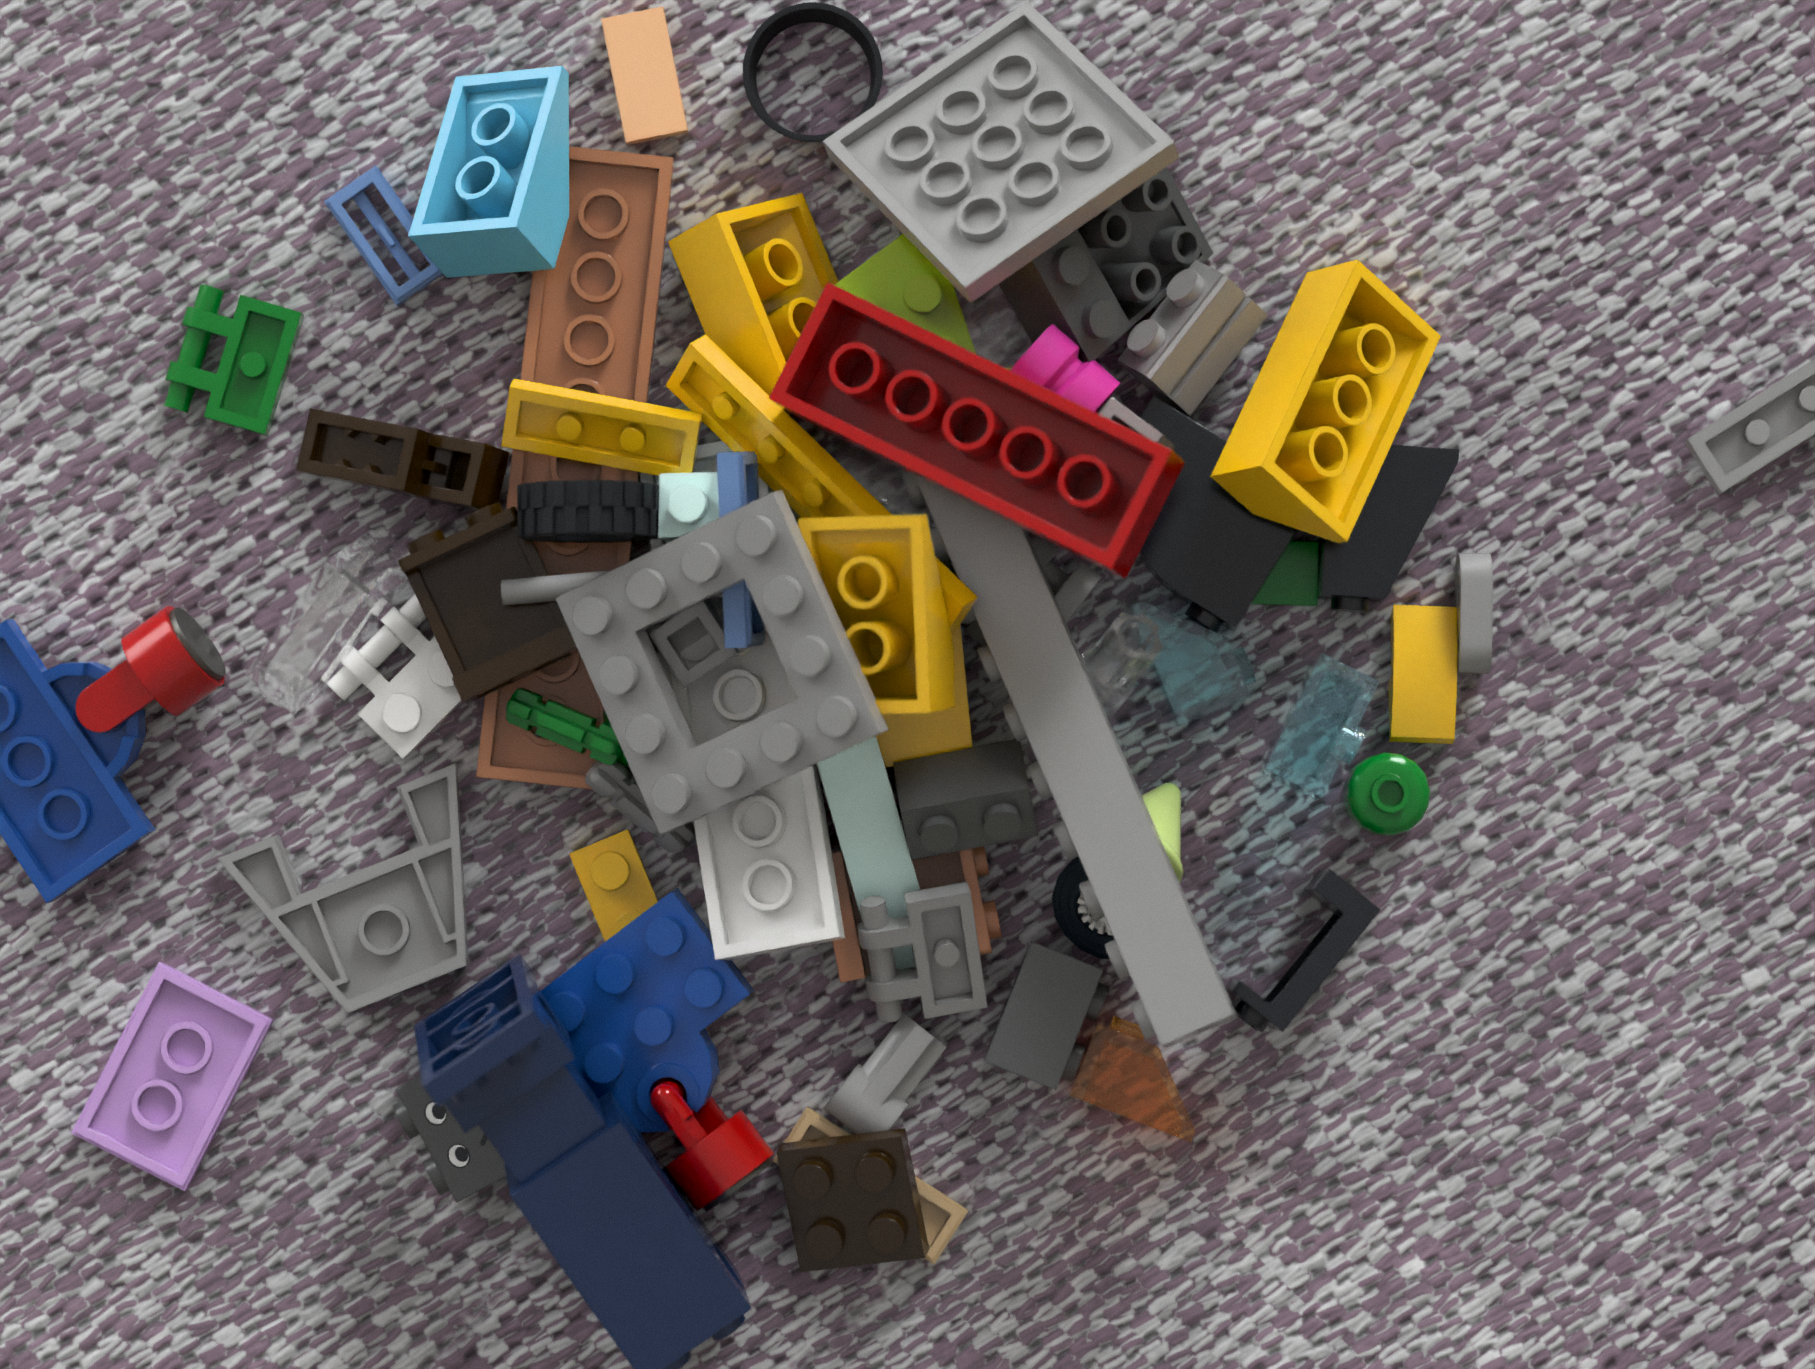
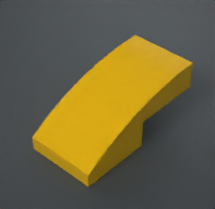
[1388,605,1457,744]

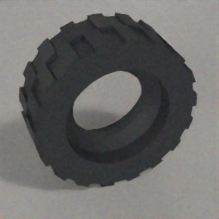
[517,480,659,543]

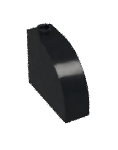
[1138,396,1299,634]

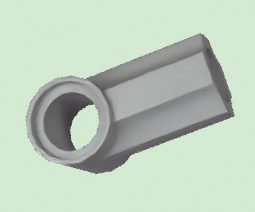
[823,1013,947,1134]

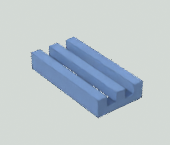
[324,166,444,307]

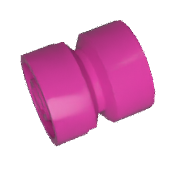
[1010,324,1121,413]

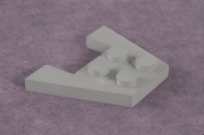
[217,763,469,1013]

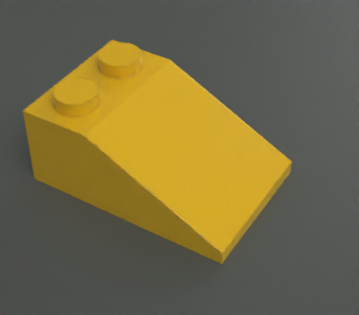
[798,514,956,714]

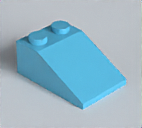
[408,66,569,278]

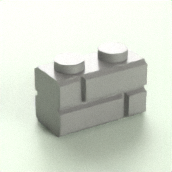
[1117,259,1268,417]

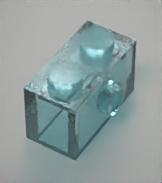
[1259,653,1379,800]

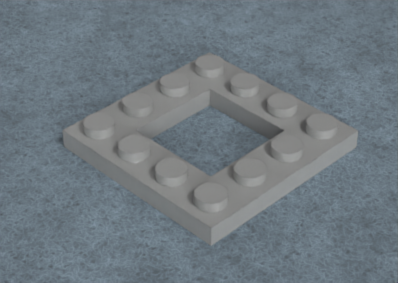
[555,490,889,835]

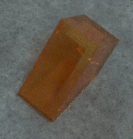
[1068,1016,1196,1142]

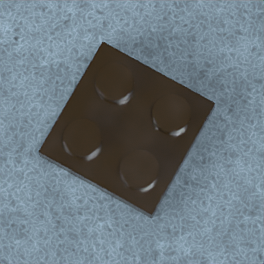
[776,1128,929,1272]

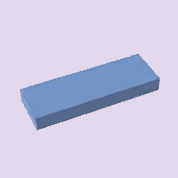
[717,451,765,648]

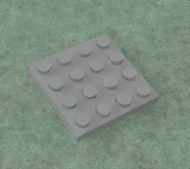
[823,1,1179,303]

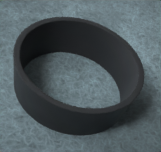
[743,2,883,142]

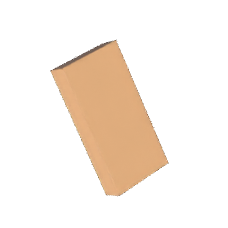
[601,6,689,145]

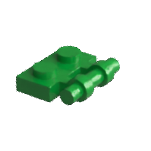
[164,284,304,437]

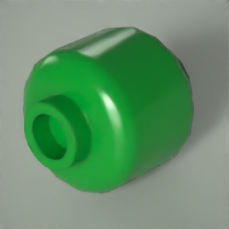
[1343,752,1430,836]

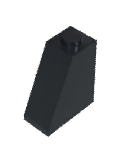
[1317,445,1459,613]

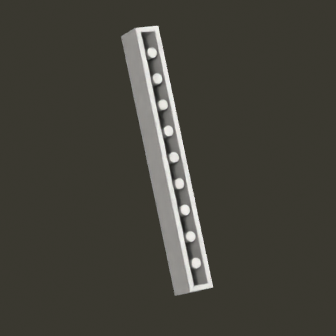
[901,470,1238,1048]

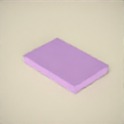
[71,962,275,1191]

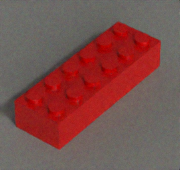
[768,282,1185,579]

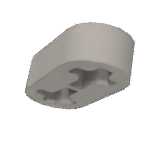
[1455,553,1493,674]

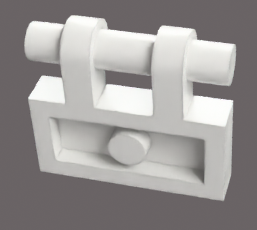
[327,594,462,759]

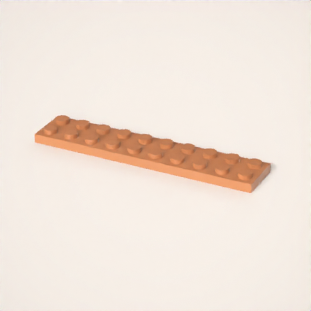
[476,146,675,790]

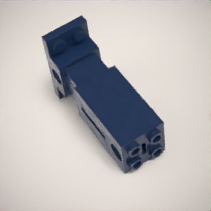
[414,954,752,1369]

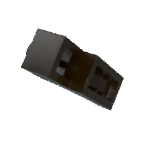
[296,408,510,511]

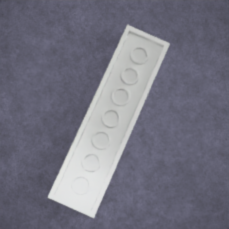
[639,441,845,960]

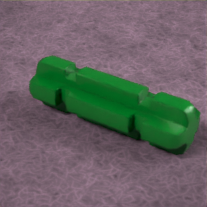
[505,688,623,765]

